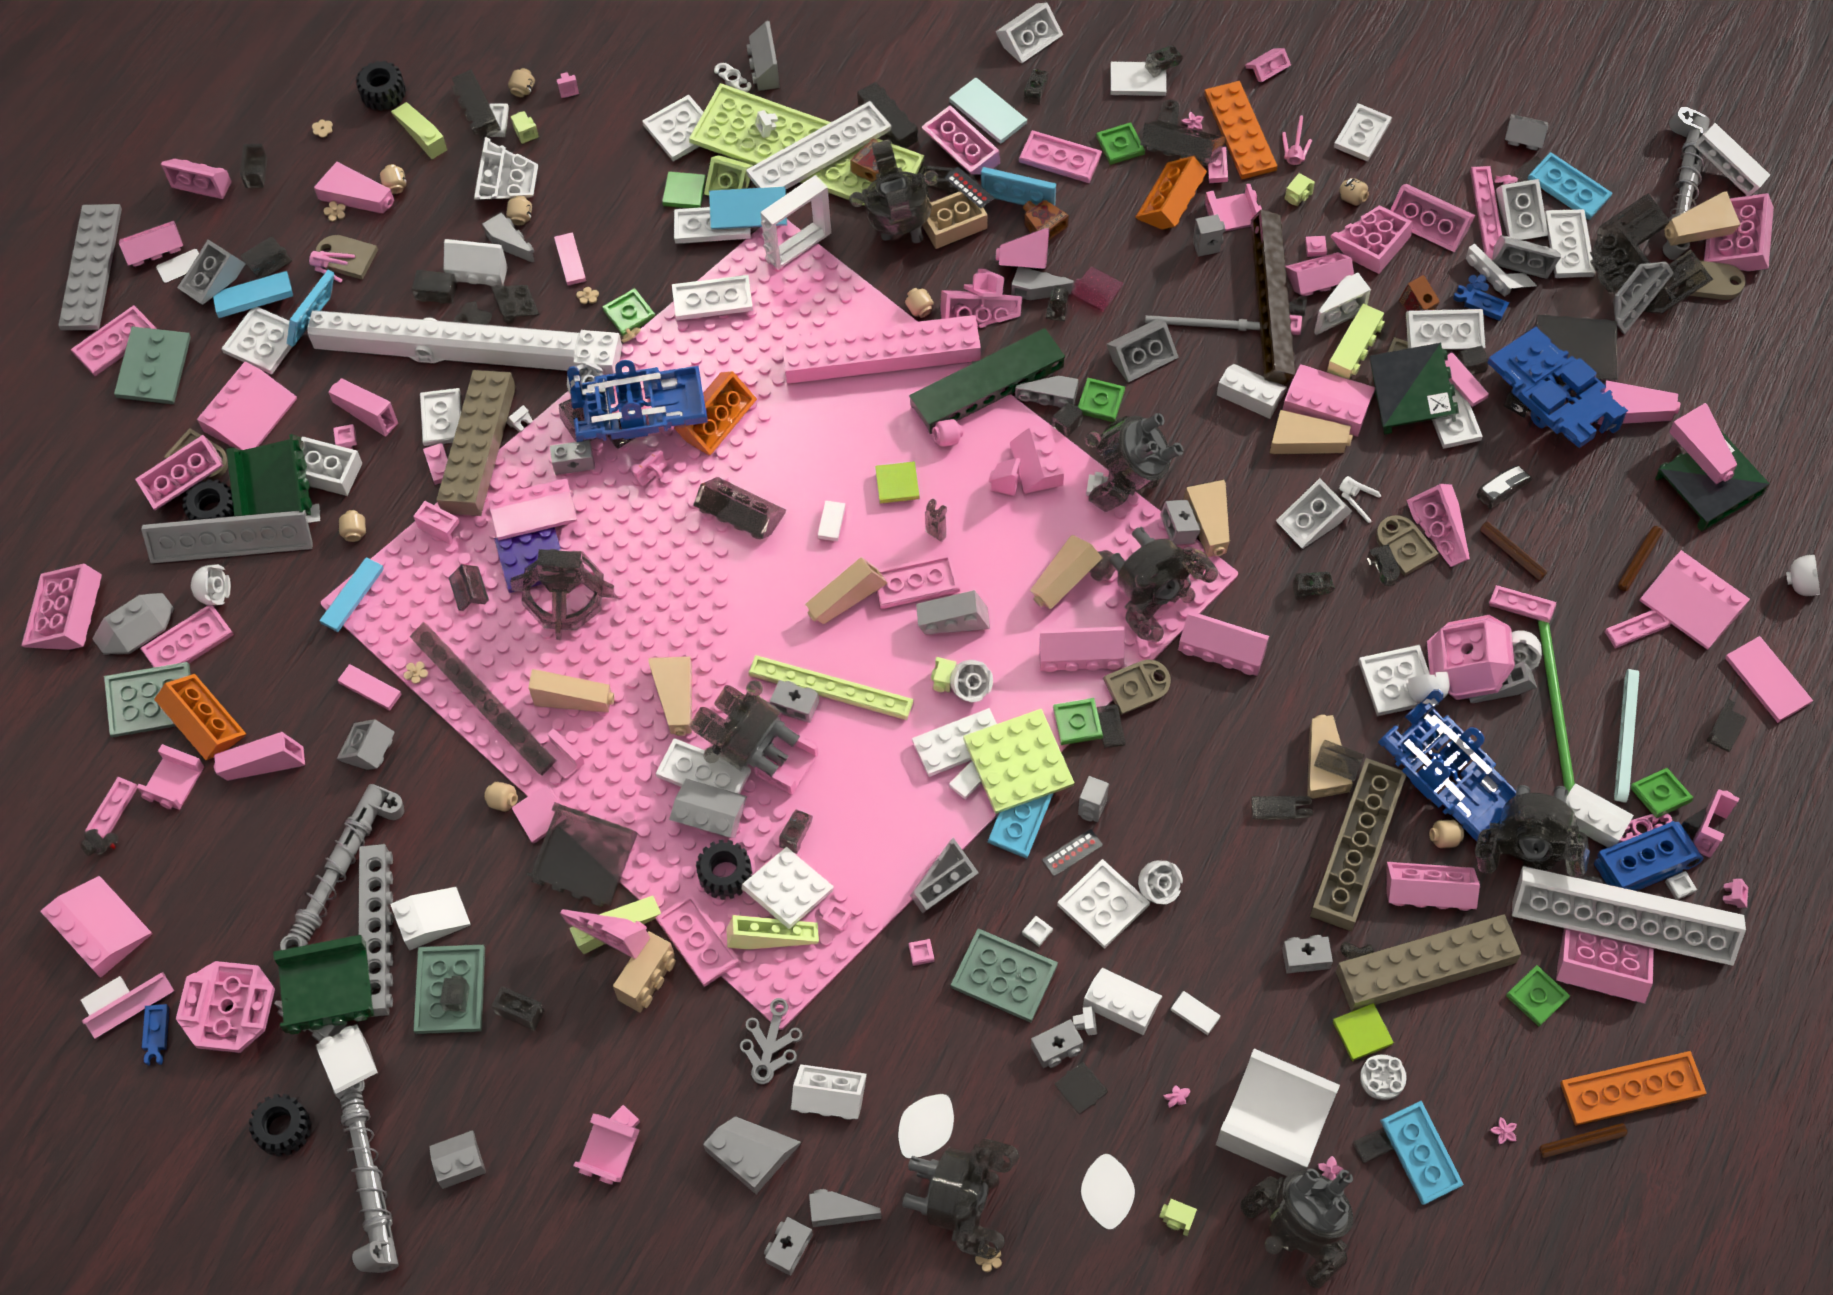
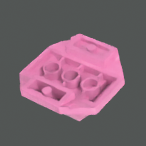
[1427,615,1515,700]
[176,961,275,1053]

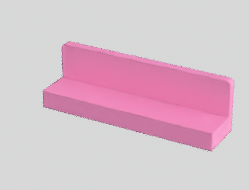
[82,972,174,1039]

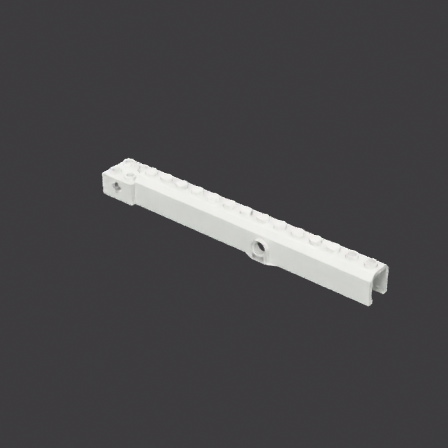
[308,310,622,375]

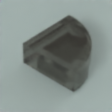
[1289,296,1308,316]

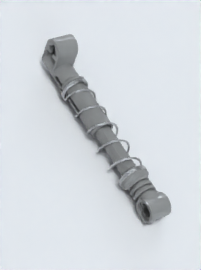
[1663,107,1709,259]
[280,784,404,950]
[332,1080,399,1273]

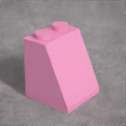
[996,228,1049,269]

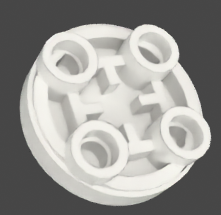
[1360,1055,1406,1100]

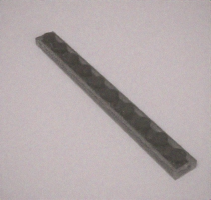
[409,622,557,776]

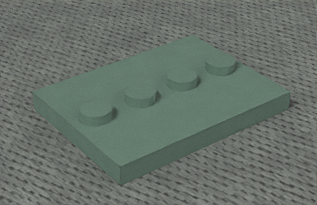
[114,326,191,404]
[104,662,191,737]
[951,929,1058,1023]
[414,945,485,1034]

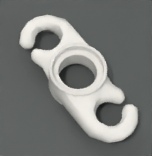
[714,63,751,92]

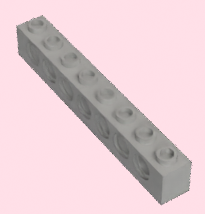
[359,844,393,1017]

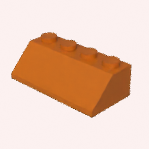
[1136,156,1207,229]
[674,371,757,455]
[154,674,246,760]

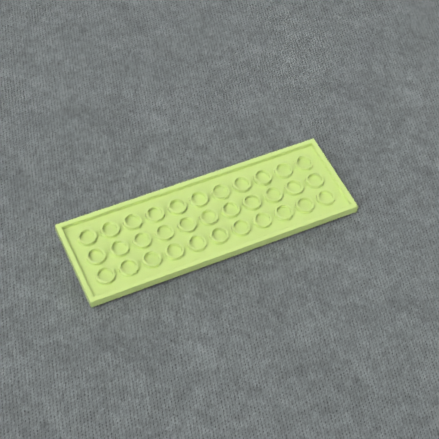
[689,83,924,208]

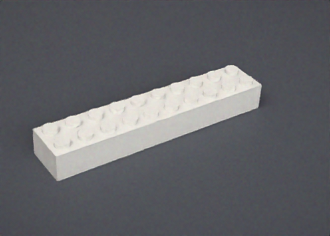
[1512,866,1746,966]

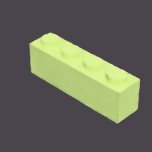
[1327,304,1385,379]

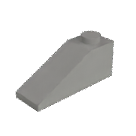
[1469,661,1537,703]
[809,1189,881,1227]

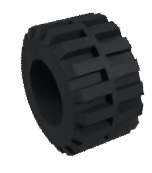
[356,60,406,111]
[183,479,235,521]
[696,840,752,900]
[249,1094,311,1156]

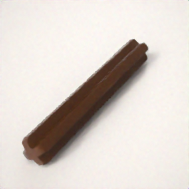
[1480,522,1547,580]
[1618,526,1663,591]
[1539,1123,1627,1158]

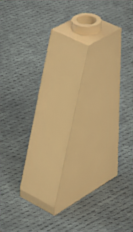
[1664,192,1741,246]
[1270,410,1353,454]
[1184,480,1229,557]
[1030,535,1102,609]
[805,557,887,624]
[649,656,692,736]
[528,669,614,712]
[1307,715,1353,799]

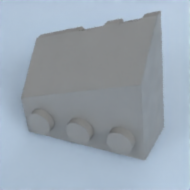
[703,1116,801,1194]

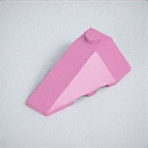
[940,290,1022,328]
[1407,484,1470,567]
[560,909,650,959]

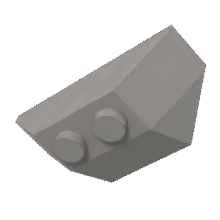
[1613,262,1673,334]
[92,593,174,655]

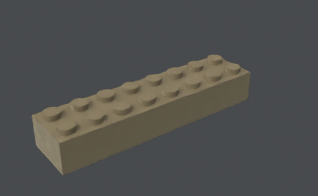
[437,370,516,516]
[1310,758,1406,932]
[1336,914,1521,1012]

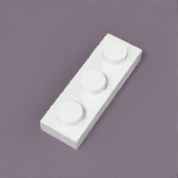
[1465,244,1512,297]

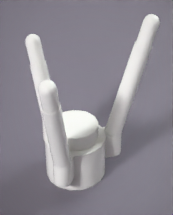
[1339,476,1381,523]

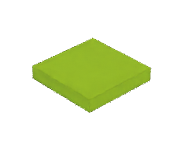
[875,461,920,504]
[1333,1003,1394,1061]

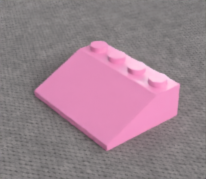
[1704,193,1774,271]
[197,362,297,450]
[1283,364,1375,437]
[1639,550,1750,650]
[21,564,102,650]
[41,876,152,978]
[1556,928,1654,1003]

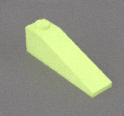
[391,102,447,159]
[569,896,661,954]
[726,915,819,949]

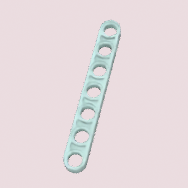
[1614,669,1639,803]

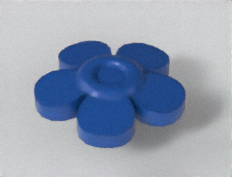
[1466,274,1489,292]

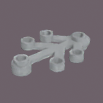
[740,998,803,1084]

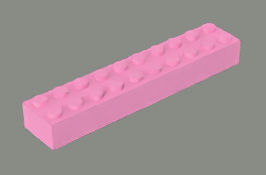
[781,315,981,384]

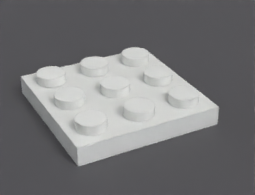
[642,95,704,161]
[222,307,292,374]
[1359,645,1430,716]
[741,847,834,929]
[1057,859,1150,949]

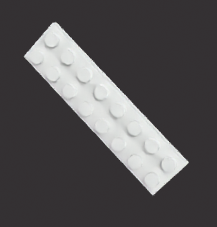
[746,101,891,189]

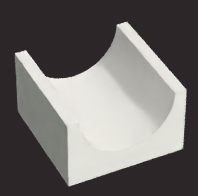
[1216,1049,1340,1178]

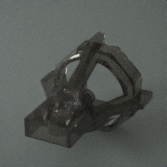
[511,549,615,640]

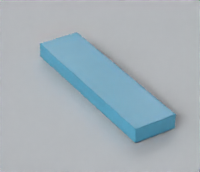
[320,557,384,632]

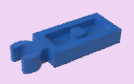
[1453,285,1509,321]
[142,1004,170,1066]

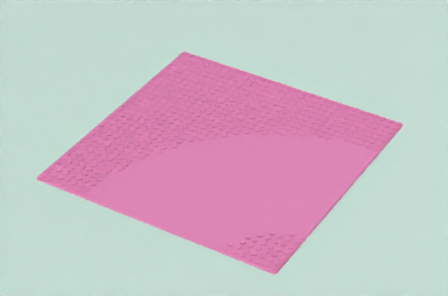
[321,220,1238,1030]

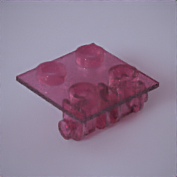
[1071,266,1124,311]

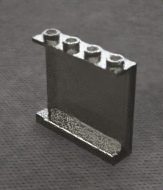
[1534,314,1618,387]
[527,802,638,907]

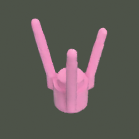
[1282,115,1312,165]
[309,251,355,283]

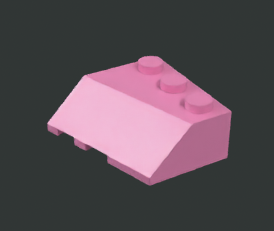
[1331,205,1412,274]

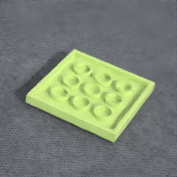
[963,709,1074,814]

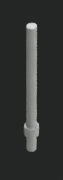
[1145,316,1260,331]

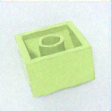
[704,155,753,195]

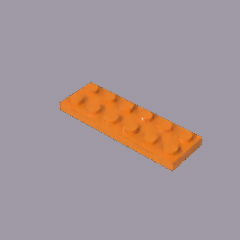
[1204,81,1277,180]
[1560,1051,1707,1126]

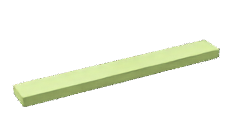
[749,655,913,720]

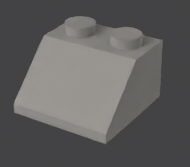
[1505,114,1548,150]
[337,719,395,770]
[429,1130,486,1189]

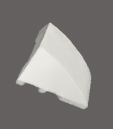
[474,137,538,199]

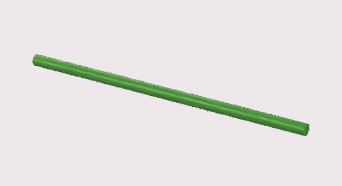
[1538,620,1585,852]

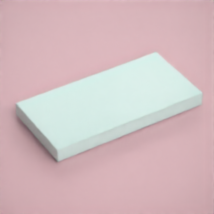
[949,78,1027,144]

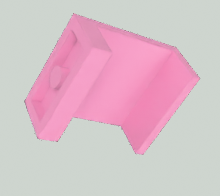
[1205,184,1262,232]
[754,729,818,795]
[137,744,204,810]
[1693,789,1739,857]
[574,1114,640,1185]

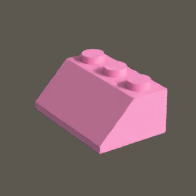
[161,159,232,199]
[119,221,183,267]
[1285,252,1354,296]
[1010,423,1064,494]

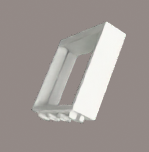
[761,175,831,270]

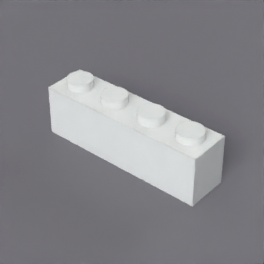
[1694,123,1770,196]

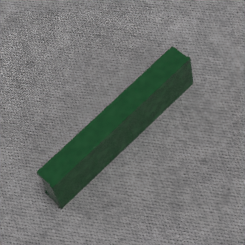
[909,328,1065,434]

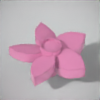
[1181,112,1203,133]
[1495,175,1518,185]
[1163,1086,1190,1108]
[1490,1117,1517,1145]
[1318,1156,1343,1181]

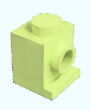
[511,111,539,144]
[1285,173,1315,206]
[931,657,957,692]
[1159,1199,1197,1236]

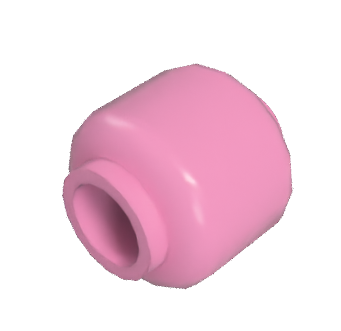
[932,419,963,446]

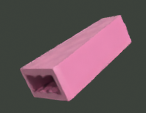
[314,162,394,214]
[329,378,398,437]
[1598,381,1680,425]
[1669,403,1737,484]
[214,732,305,781]

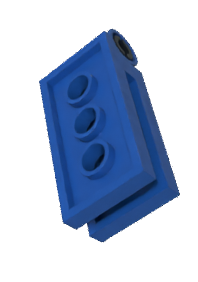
[1594,821,1703,891]

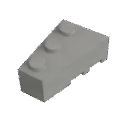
[916,590,990,634]
[910,837,978,913]

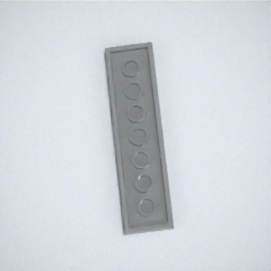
[58,204,122,330]
[141,510,313,563]

